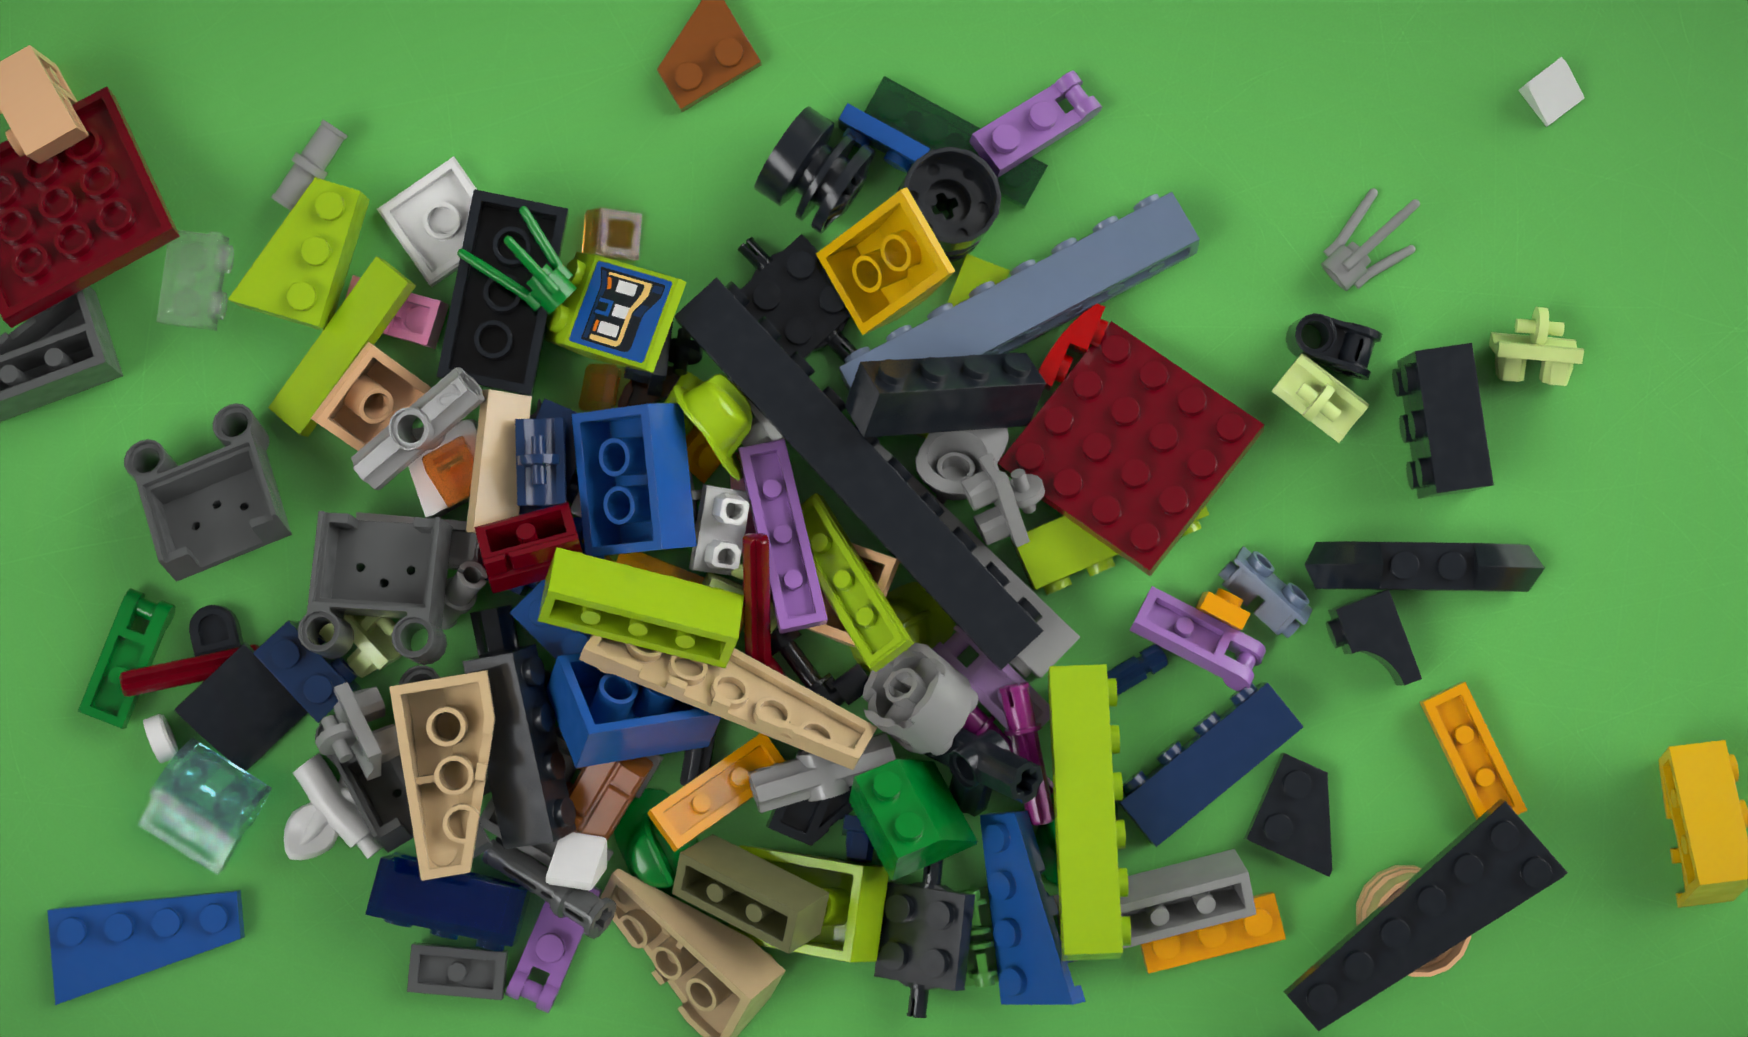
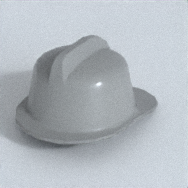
[915,428,1009,504]

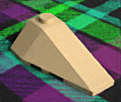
[389,670,495,881]
[600,868,786,1037]

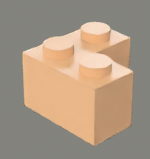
[0,45,89,164]

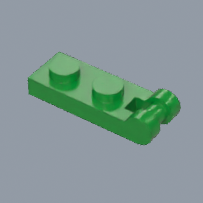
[78,588,175,729]

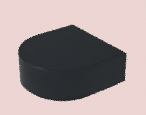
[189,605,244,657]

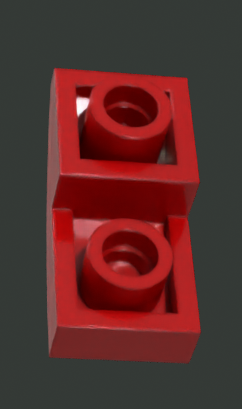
[1038,303,1109,391]

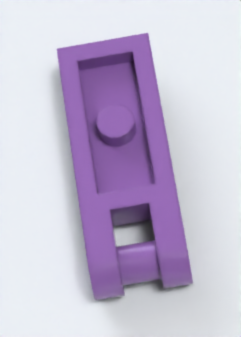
[969,70,1102,178]
[1130,586,1266,691]
[505,886,602,1014]

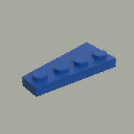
[980,811,1086,1005]
[47,890,245,1005]

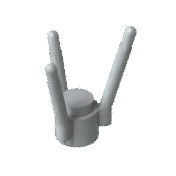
[1321,188,1420,291]

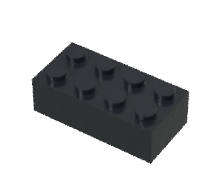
[437,189,569,397]

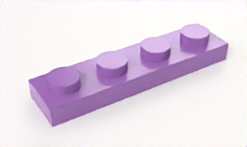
[738,439,828,634]

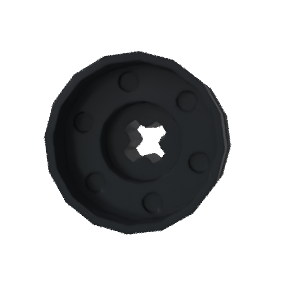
[754,106,875,234]
[895,147,1002,262]

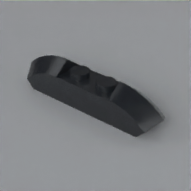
[1305,541,1545,592]

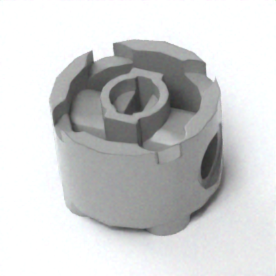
[863,643,978,756]

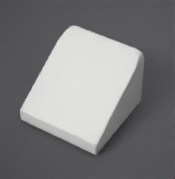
[1518,57,1585,127]
[546,832,607,891]

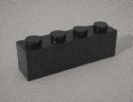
[845,352,1046,438]
[462,644,577,849]

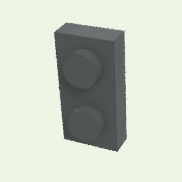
[407,942,508,1000]

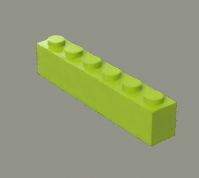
[1048,664,1131,961]

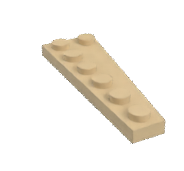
[579,635,877,770]

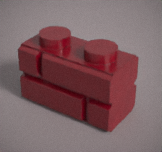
[474,502,582,594]

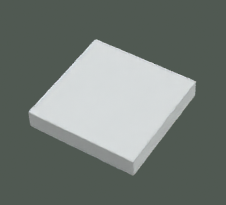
[377,156,477,287]

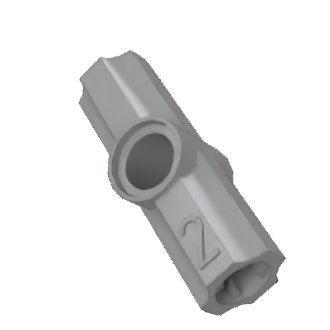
[351,367,485,490]
[748,732,896,813]

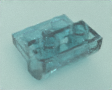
[138,738,272,875]

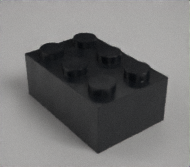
[1392,343,1494,499]

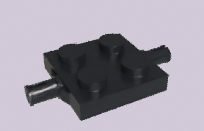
[738,234,857,364]
[874,859,975,1018]

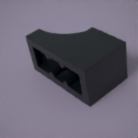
[1326,590,1422,686]

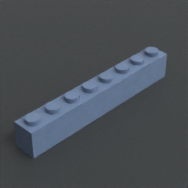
[839,192,1200,392]

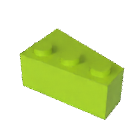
[228,177,370,331]

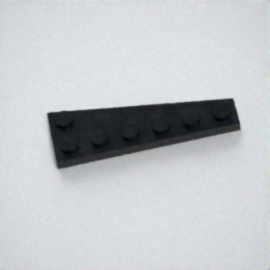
[1283,799,1568,1031]

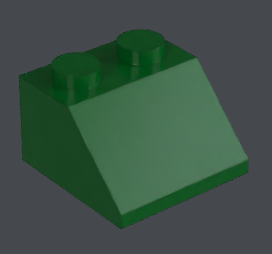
[849,759,978,881]

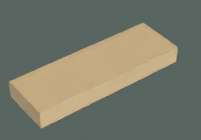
[466,389,532,534]

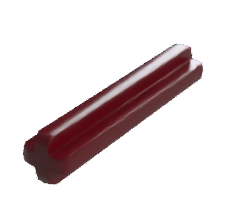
[743,533,771,666]
[119,644,259,697]

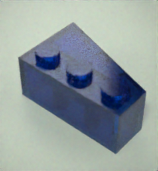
[365,852,531,952]

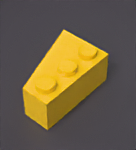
[1658,740,1748,908]

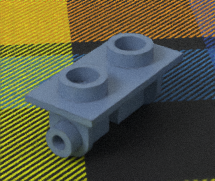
[1218,546,1313,638]

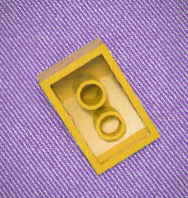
[816,187,955,335]

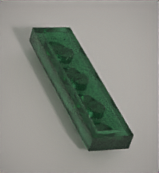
[865,76,1048,209]

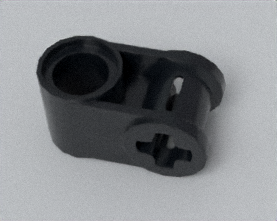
[1286,313,1383,380]

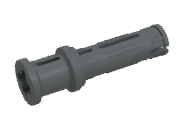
[483,837,616,939]

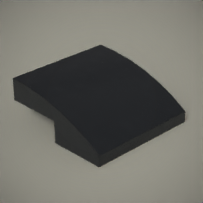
[174,642,308,773]

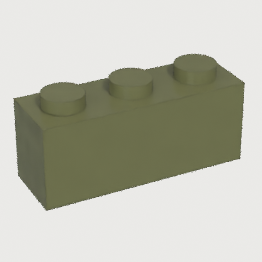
[672,834,829,954]

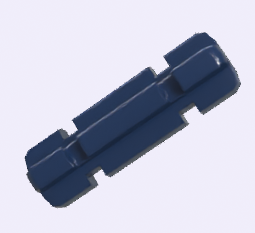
[1107,644,1168,696]

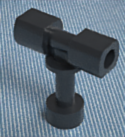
[771,628,869,706]

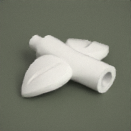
[284,753,383,860]

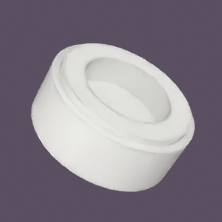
[143,714,179,764]

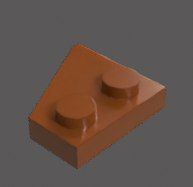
[657,0,761,112]

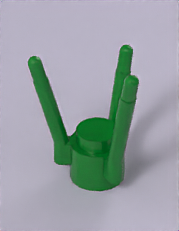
[457,206,577,314]

